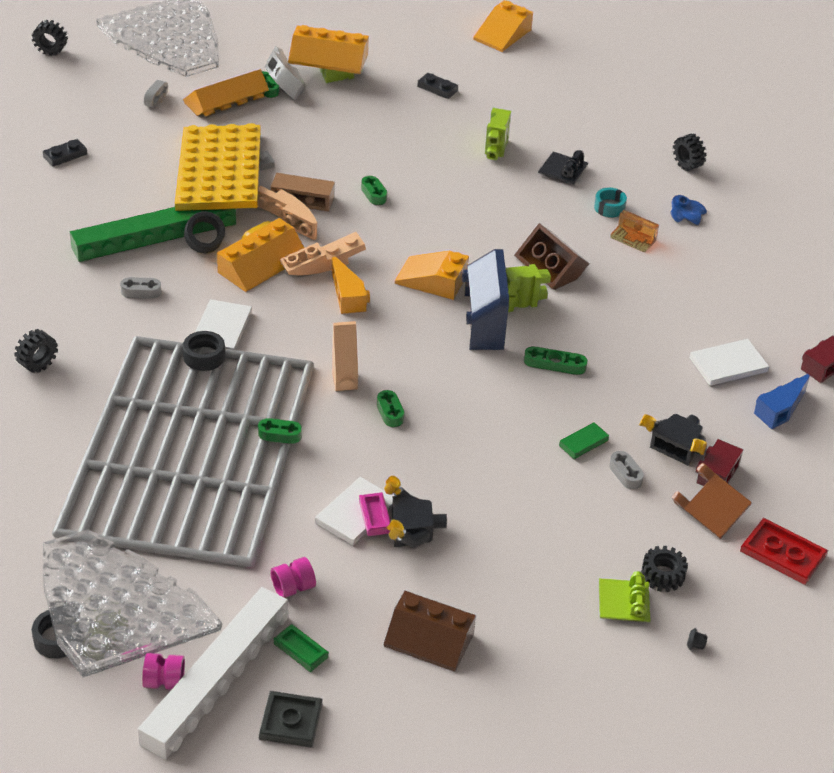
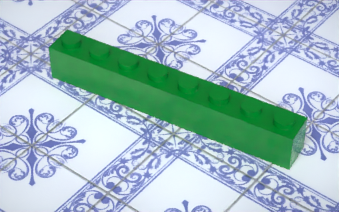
[70,207,236,262]

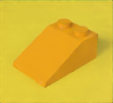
[473,0,533,52]
[394,251,469,300]

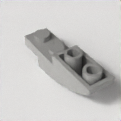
[265,47,305,100]

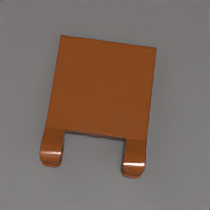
[672,463,752,539]

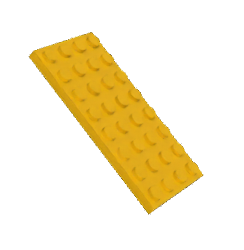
[174,123,261,211]

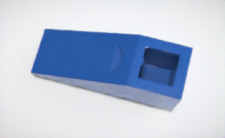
[754,374,810,429]

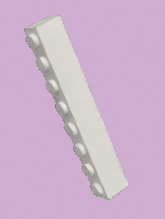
[138,587,289,760]

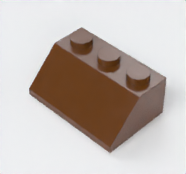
[514,223,590,290]
[383,590,476,672]

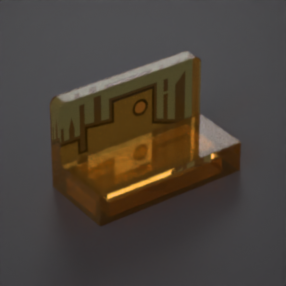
[610,210,659,252]

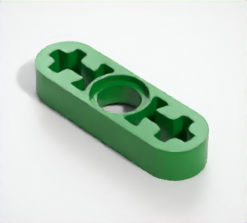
[524,346,588,375]

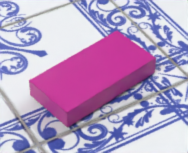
[359,492,390,536]

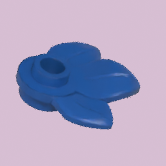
[671,195,707,225]

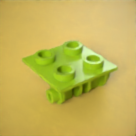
[599,571,651,622]

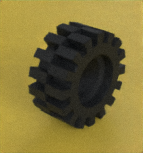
[32,20,68,56]
[673,133,707,171]
[14,329,58,373]
[641,545,688,592]

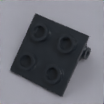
[538,150,588,184]

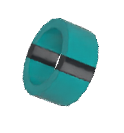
[594,187,627,218]

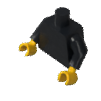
[639,414,707,466]
[384,475,447,548]

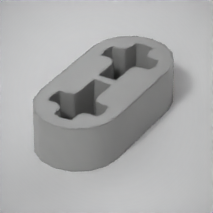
[144,80,168,108]
[120,277,162,299]
[609,451,644,489]

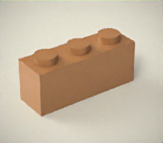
[271,173,335,212]

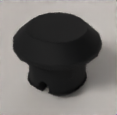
[687,628,708,650]

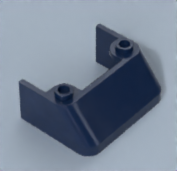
[462,249,509,350]

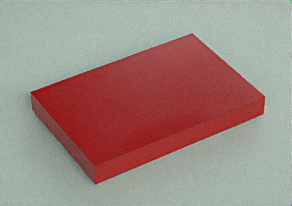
[740,517,828,585]

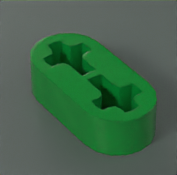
[262,71,279,98]
[361,176,387,205]
[377,390,404,427]
[258,418,302,444]

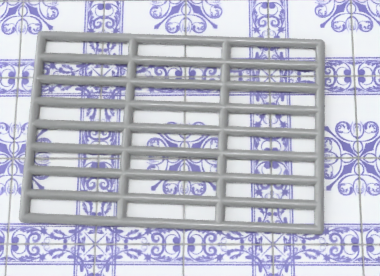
[52,336,314,567]

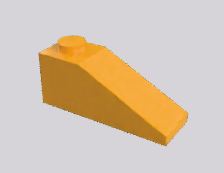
[331,257,370,314]

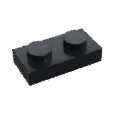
[417,72,458,99]
[42,139,88,167]

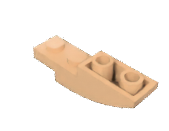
[258,185,317,240]
[280,232,366,275]

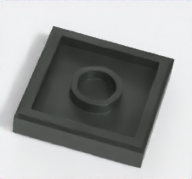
[259,691,322,748]

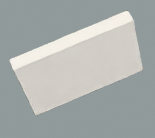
[195,299,252,350]
[689,339,769,386]
[315,477,393,546]

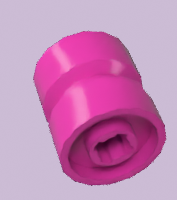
[270,557,316,598]
[142,653,185,690]

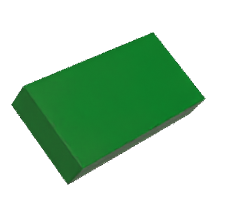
[559,422,609,459]
[273,624,329,673]

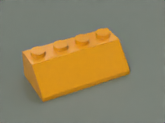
[288,25,369,74]
[183,69,269,117]
[217,218,305,292]

